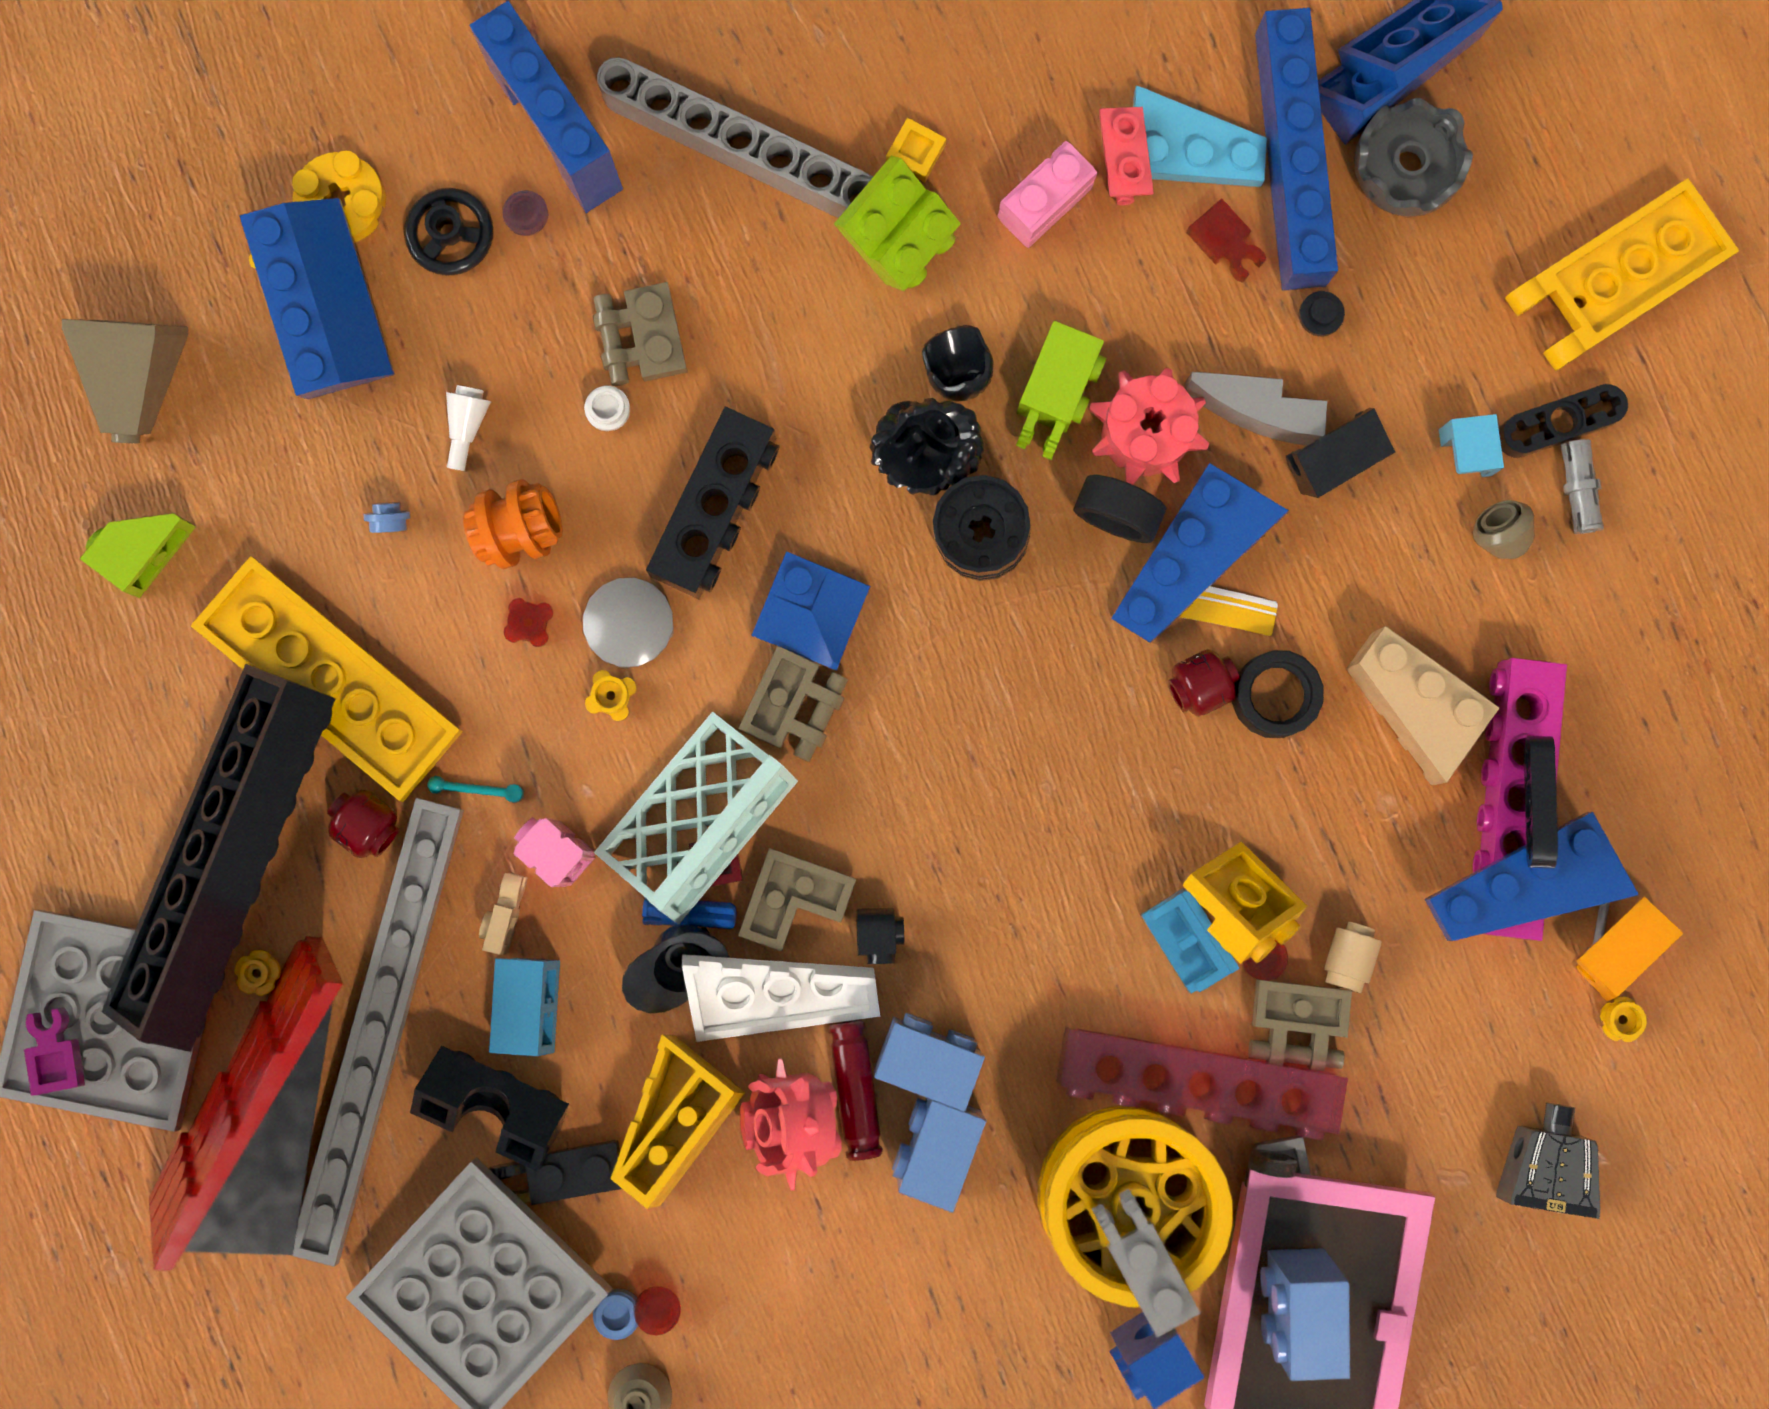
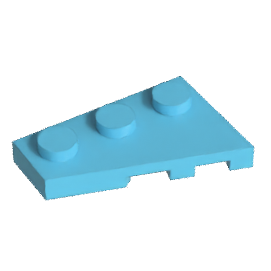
[1133,85,1267,187]

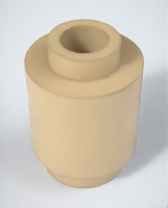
[1324,921,1382,994]

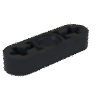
[1499,384,1628,458]
[1524,736,1558,869]

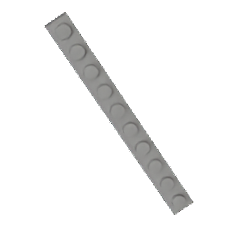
[291,798,464,1267]

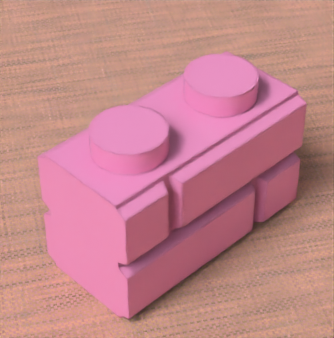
[998,141,1097,248]
[514,817,595,887]

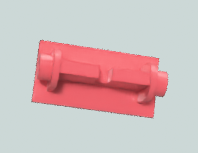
[1099,107,1154,205]

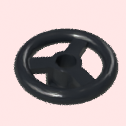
[404,188,493,276]

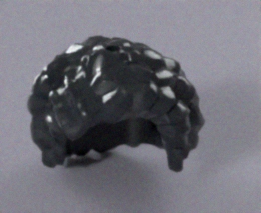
[869,398,984,496]

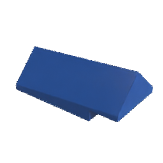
[1318,0,1503,145]

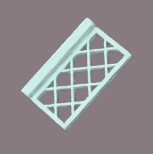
[594,712,798,924]

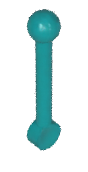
[427,776,524,803]

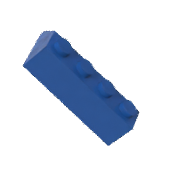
[239,198,395,400]

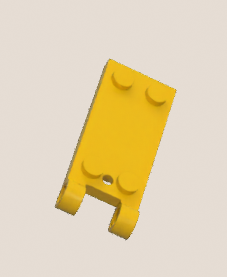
[1505,178,1739,372]

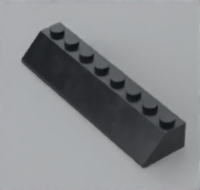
[101,664,336,1052]

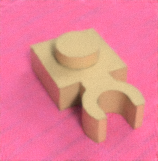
[479,873,528,955]

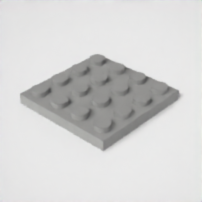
[0,910,207,1132]
[346,1157,612,1409]

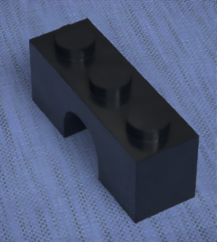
[410,1045,569,1172]

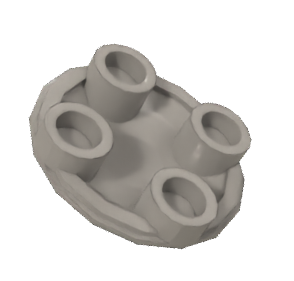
[583,578,674,668]

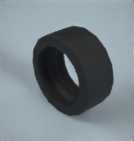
[1073,474,1167,543]
[1232,650,1324,738]

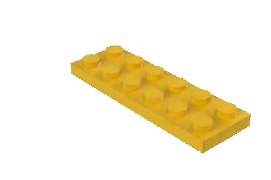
[190,556,463,802]

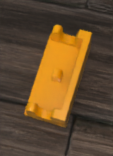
[1575,896,1684,1002]

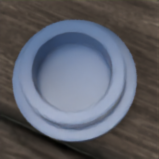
[363,502,411,533]

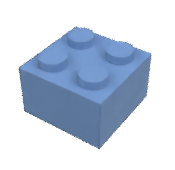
[874,1013,985,1112]
[892,1097,986,1213]
[1260,1248,1350,1381]

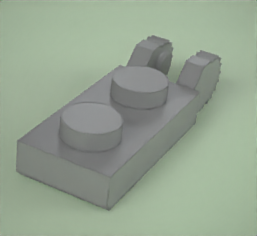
[1092,1189,1200,1337]

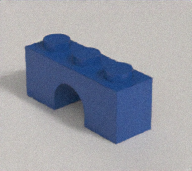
[1110,1312,1205,1409]

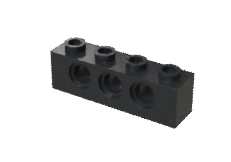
[646,406,780,600]

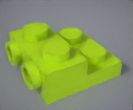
[834,155,961,291]

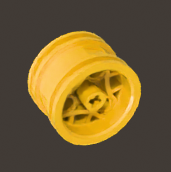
[1037,1106,1233,1307]

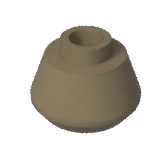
[1473,500,1535,559]
[608,1363,672,1409]

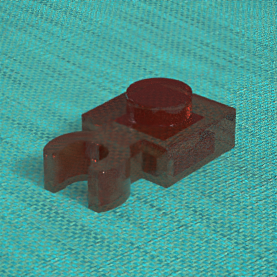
[1186,198,1267,283]

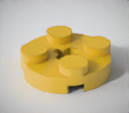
[292,150,386,243]

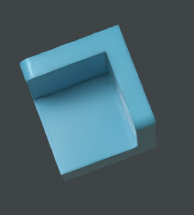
[1438,414,1504,477]

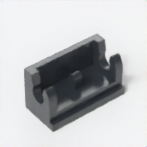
[1286,408,1395,498]

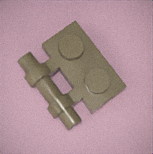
[593,282,688,386]
[738,646,848,762]
[1248,979,1352,1071]

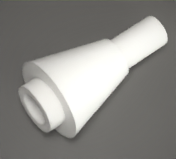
[446,385,491,471]

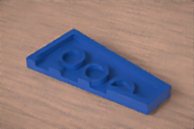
[1111,463,1289,643]
[1424,812,1639,941]

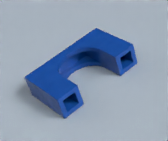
[469,1,623,213]

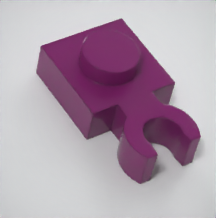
[24,1008,85,1096]

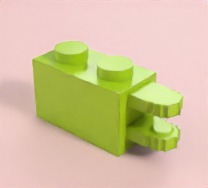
[1016,320,1107,460]

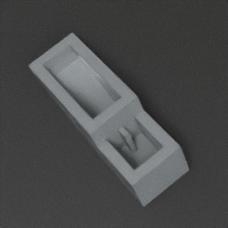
[1185,372,1327,446]

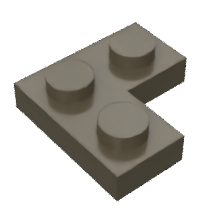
[738,848,856,951]

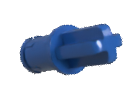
[642,897,737,929]

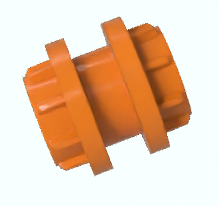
[463,479,563,569]

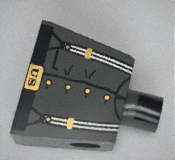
[1496,1102,1600,1219]

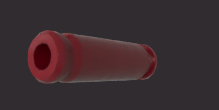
[828,1020,883,1161]

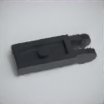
[488,1140,622,1205]

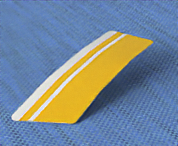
[1179,586,1278,636]

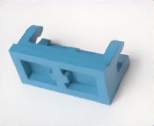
[1140,888,1240,994]
[489,958,560,1056]

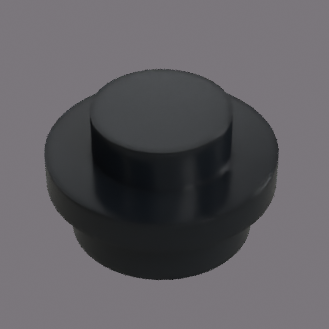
[1299,291,1345,337]

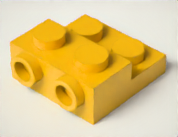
[1182,842,1308,964]

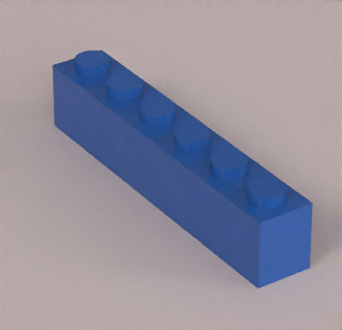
[1255,8,1338,290]

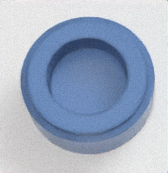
[593,1289,642,1340]

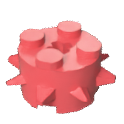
[1089,367,1209,485]
[740,1058,842,1191]

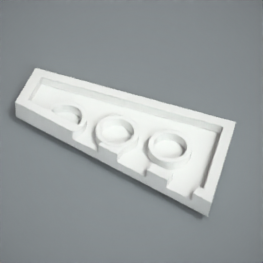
[682,955,880,1042]

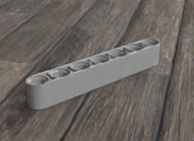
[597,57,873,218]

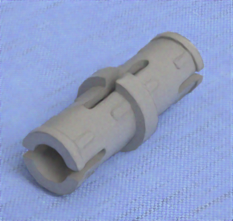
[1561,439,1604,534]

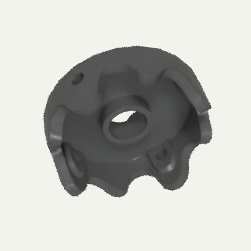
[1354,98,1473,217]

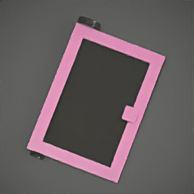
[1204,1149,1435,1409]

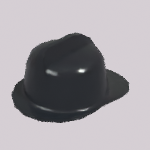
[622,924,730,1013]

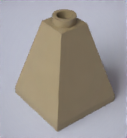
[62,319,188,443]

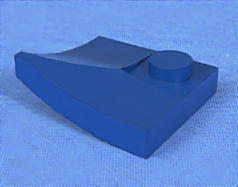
[751,551,870,670]

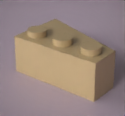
[1346,626,1499,785]

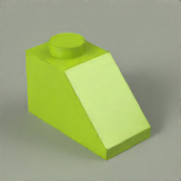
[80,513,196,598]

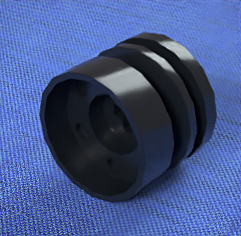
[932,475,1031,581]

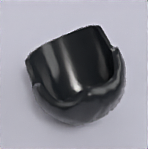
[922,325,994,402]

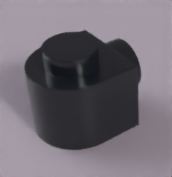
[856,908,904,964]

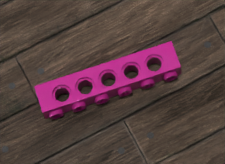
[1472,658,1567,941]

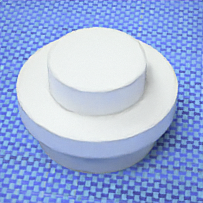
[584,386,630,431]

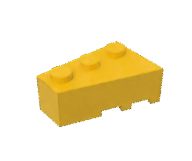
[611,1034,746,1209]

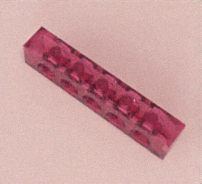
[1056,1026,1348,1140]

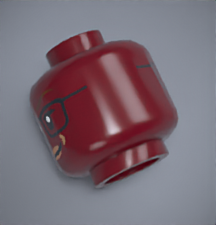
[1168,649,1240,717]
[327,790,399,858]

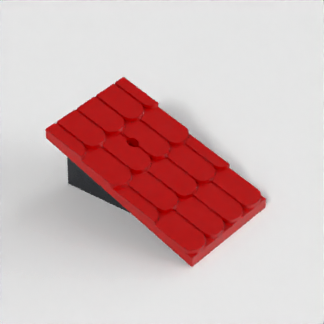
[149,936,343,1271]

